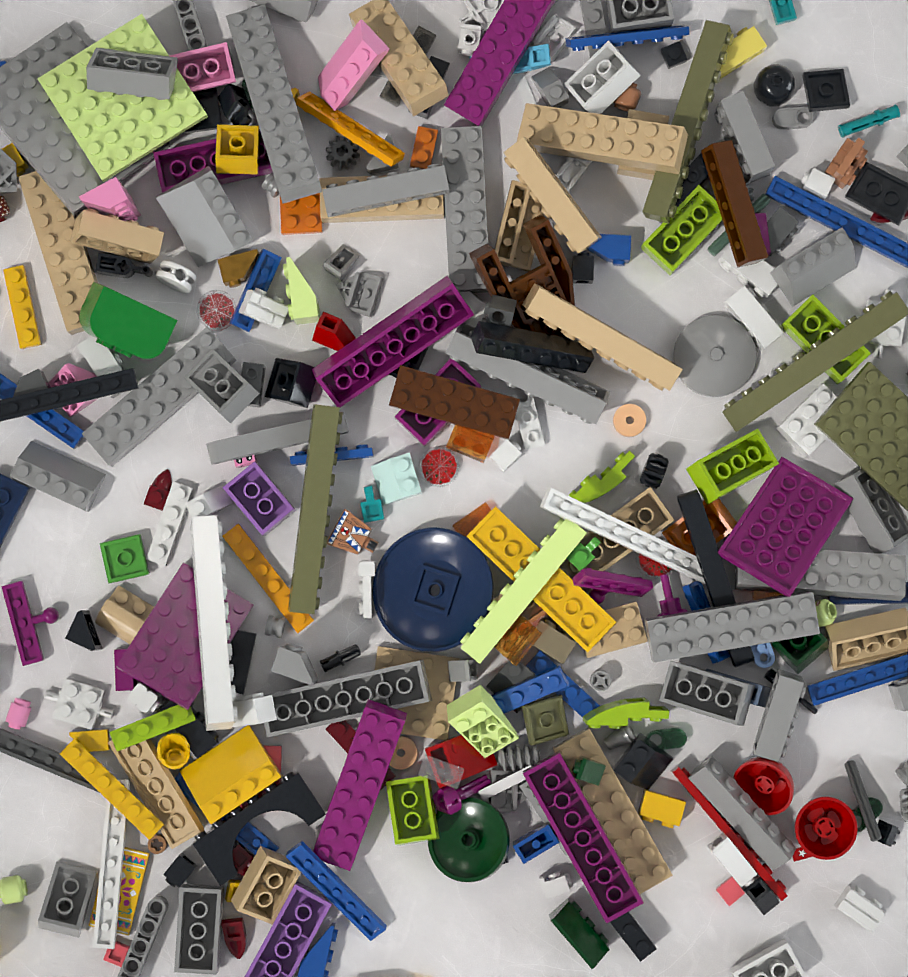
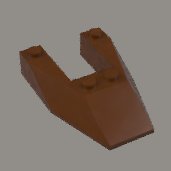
[469,214,575,338]

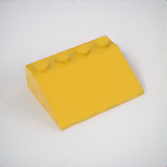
[180,725,283,824]

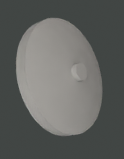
[673,315,756,397]

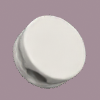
[155,261,196,293]

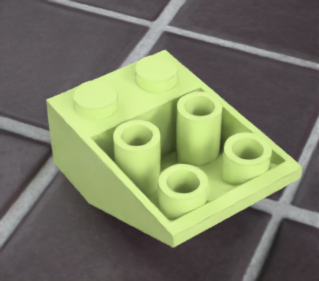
[283,257,320,325]
[447,685,519,758]

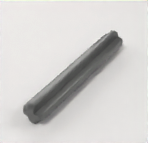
[845,760,882,842]

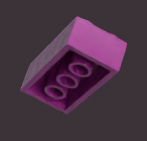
[394,358,482,447]

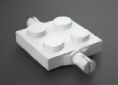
[459,0,504,33]
[865,289,908,359]
[44,678,114,730]

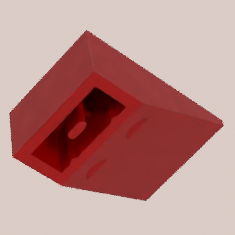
[425,734,498,789]

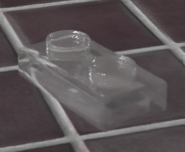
[418,754,465,789]

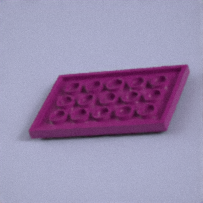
[718,457,853,597]
[116,562,254,710]

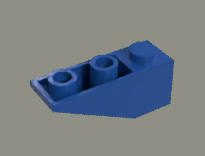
[298,923,338,977]

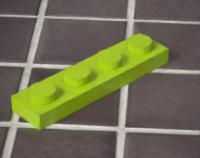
[109,705,196,752]

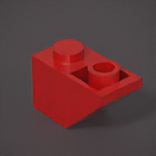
[312,312,356,351]

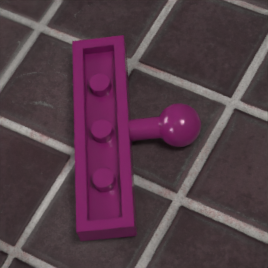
[572,568,653,604]
[1,581,59,666]

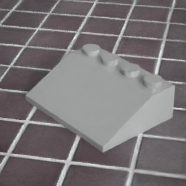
[156,166,253,267]

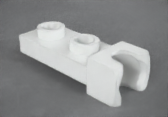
[556,157,593,192]
[511,394,545,450]
[359,561,376,618]

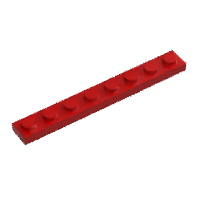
[671,766,788,901]

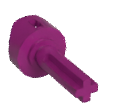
[433,774,491,815]

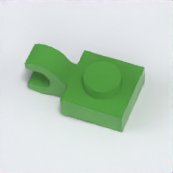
[567,537,601,571]

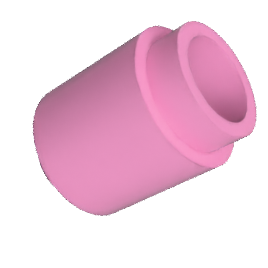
[5,698,31,730]

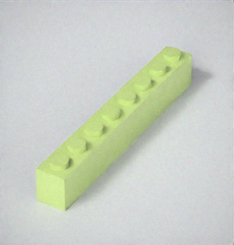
[460,518,587,664]

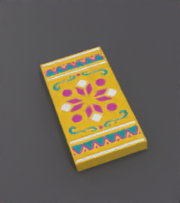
[88,847,150,935]

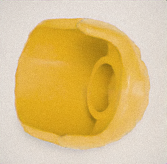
[157,733,190,770]

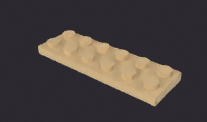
[108,739,205,849]

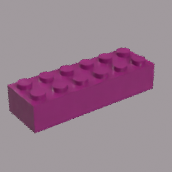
[154,129,273,193]

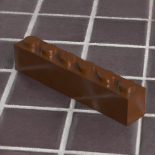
[701,140,769,268]

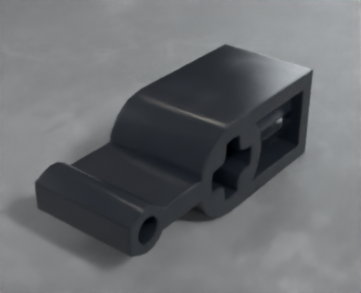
[218,84,252,126]
[95,253,153,278]

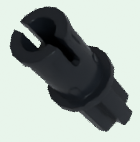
[320,644,361,673]

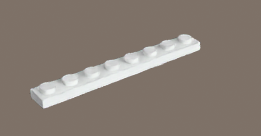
[93,779,130,949]

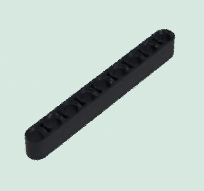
[677,489,755,668]

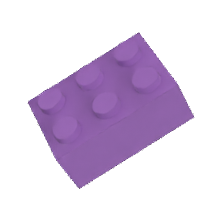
[223,461,296,536]

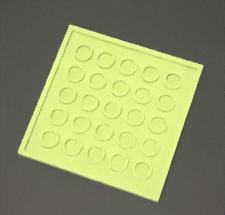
[37,14,208,182]

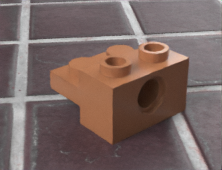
[824,137,868,189]

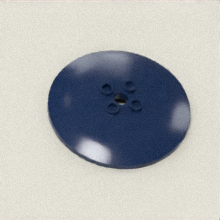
[373,527,494,652]

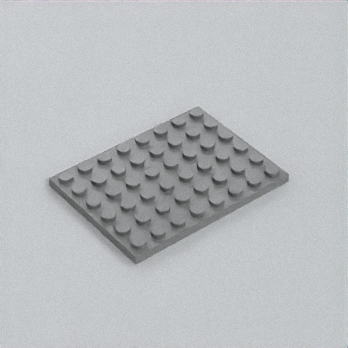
[0,22,170,216]

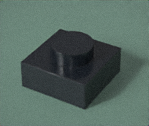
[661,41,688,69]

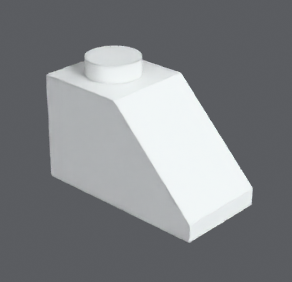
[185,485,233,517]

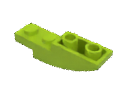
[568,451,635,503]
[582,697,669,729]

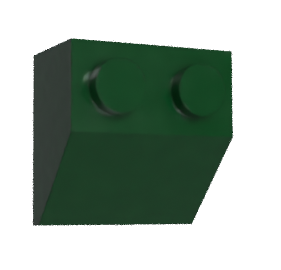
[771,632,829,674]

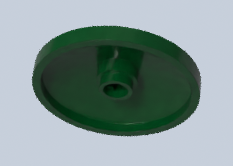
[428,798,510,882]

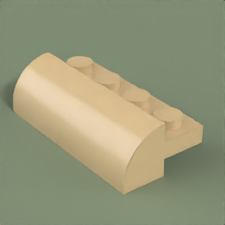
[494,180,544,272]
[95,585,154,644]

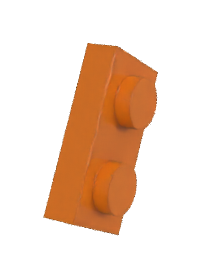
[410,126,438,169]

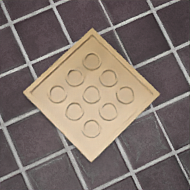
[374,646,460,740]

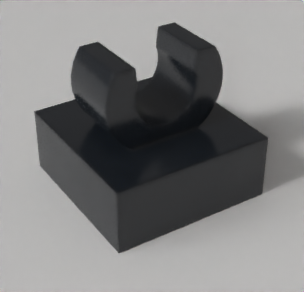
[877,819,900,847]

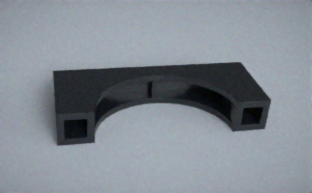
[193,771,326,886]

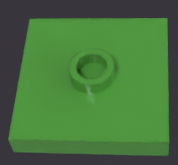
[100,534,150,584]

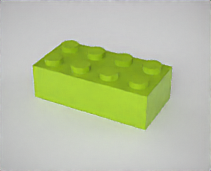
[641,185,723,276]
[781,295,871,384]
[686,428,779,505]

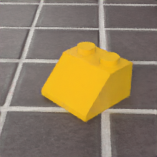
[215,125,259,174]

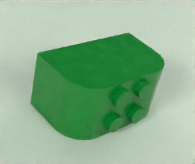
[79,282,178,359]

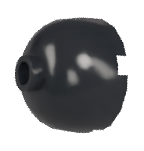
[754,64,795,107]

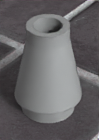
[604,724,636,750]

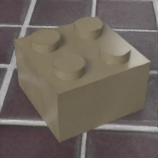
[527,619,576,664]

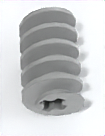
[498,745,540,772]

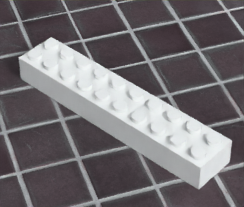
[190,515,237,731]

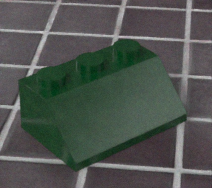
[549,898,610,969]

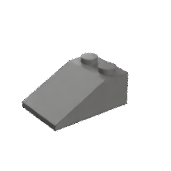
[184,348,259,423]
[38,861,97,938]

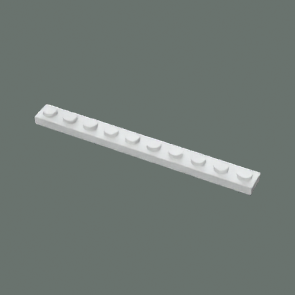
[540,488,705,584]

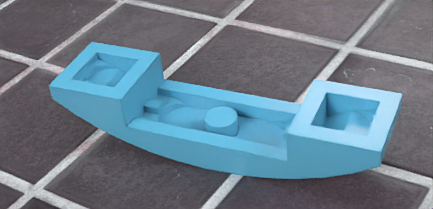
[469,44,551,74]

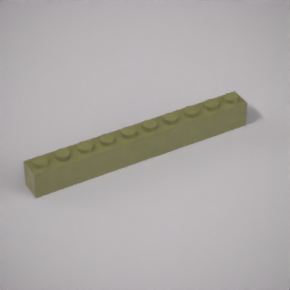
[642,20,734,224]
[722,291,908,432]
[288,404,343,614]

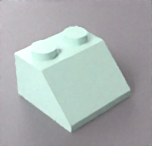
[371,453,422,505]

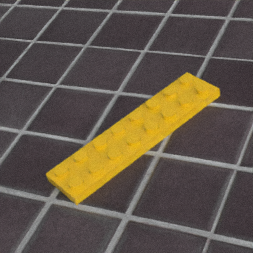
[467,506,616,652]

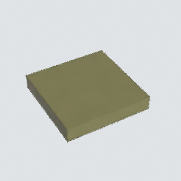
[522,694,569,746]

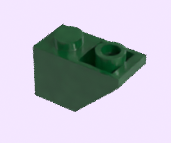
[572,756,606,786]

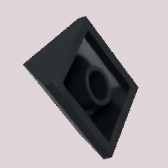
[65,610,103,651]

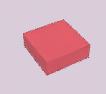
[716,876,745,906]
[103,941,130,967]

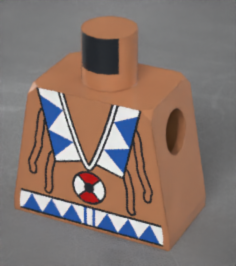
[327,509,379,555]

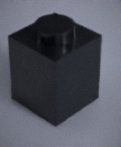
[572,252,594,284]
[163,853,198,888]
[744,877,780,915]

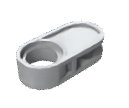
[772,107,814,129]

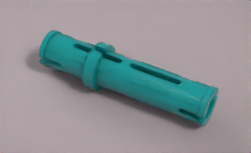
[838,105,900,138]

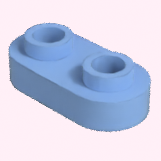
[751,643,775,668]

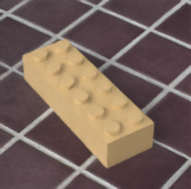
[349,0,449,116]
[503,137,602,253]
[319,175,444,223]

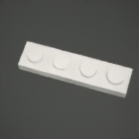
[146,482,193,566]

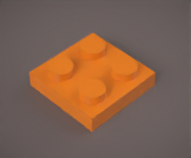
[280,193,323,235]

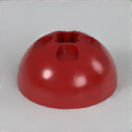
[733,757,794,815]
[795,797,858,860]

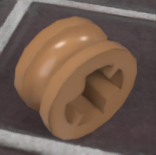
[148,834,168,854]

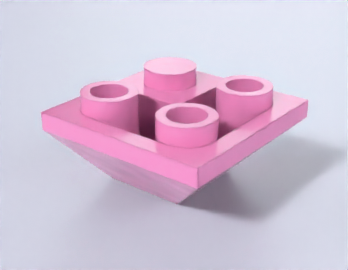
[49,363,97,417]

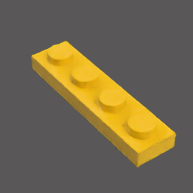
[3,265,42,349]

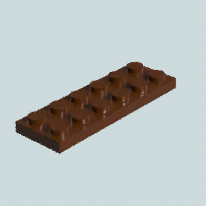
[389,365,520,440]

